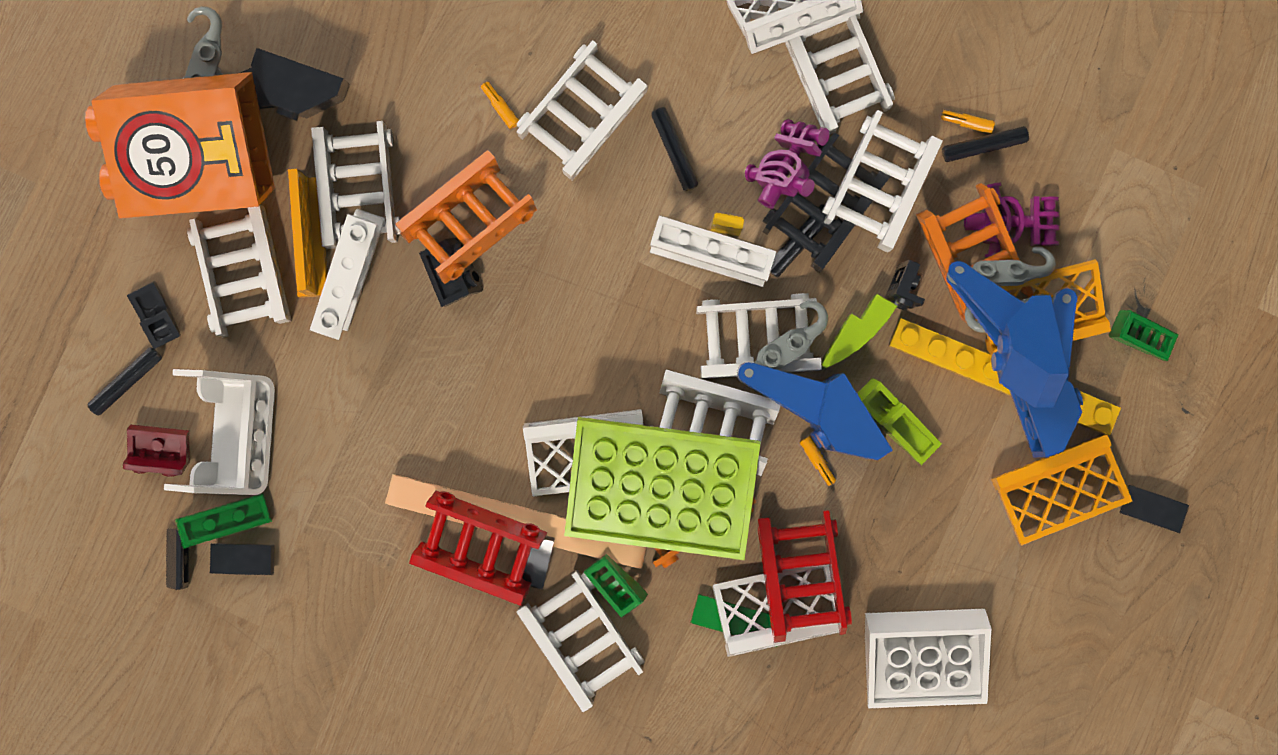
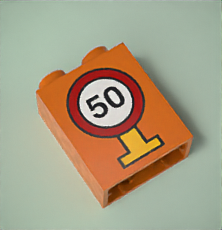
[85,72,275,218]

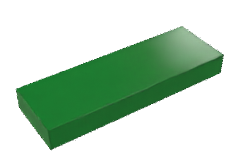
[175,493,272,549]
[690,594,777,647]

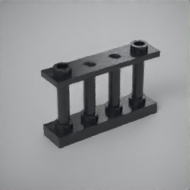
[762,132,891,273]

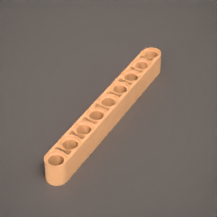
[385,474,647,569]

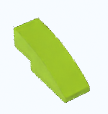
[821,294,897,369]
[857,378,942,465]

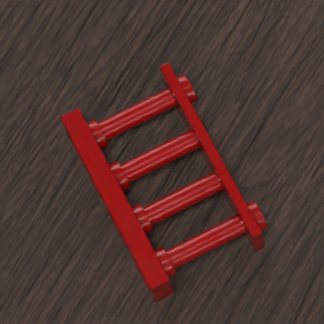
[409,491,548,606]
[757,510,852,643]

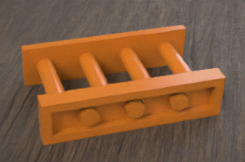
[395,150,537,284]
[916,183,1033,323]

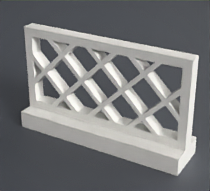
[726,0,863,54]
[523,409,643,496]
[713,564,839,657]

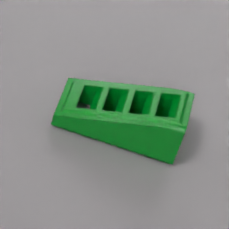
[1109,310,1179,361]
[584,554,648,618]

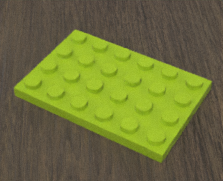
[564,417,761,560]

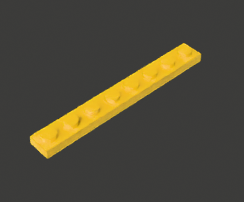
[889,318,1121,436]

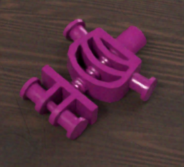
[745,119,829,209]
[964,182,1059,258]

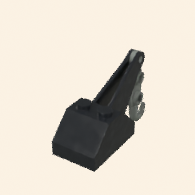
[184,6,350,121]

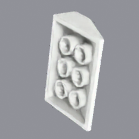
[865,609,992,708]

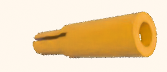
[481,82,519,130]
[941,110,995,134]
[799,436,836,486]

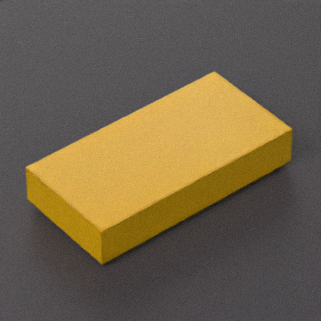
[710,212,744,236]

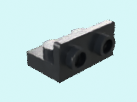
[419,238,483,307]
[885,260,925,311]

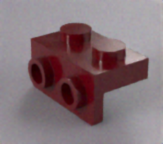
[123,424,190,477]

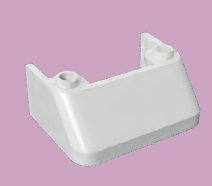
[164,369,275,495]

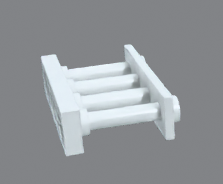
[785,13,895,135]
[516,40,647,181]
[822,110,943,252]
[311,121,400,249]
[187,204,291,338]
[310,209,385,340]
[650,216,776,287]
[696,293,822,379]
[652,370,780,476]
[516,570,645,712]

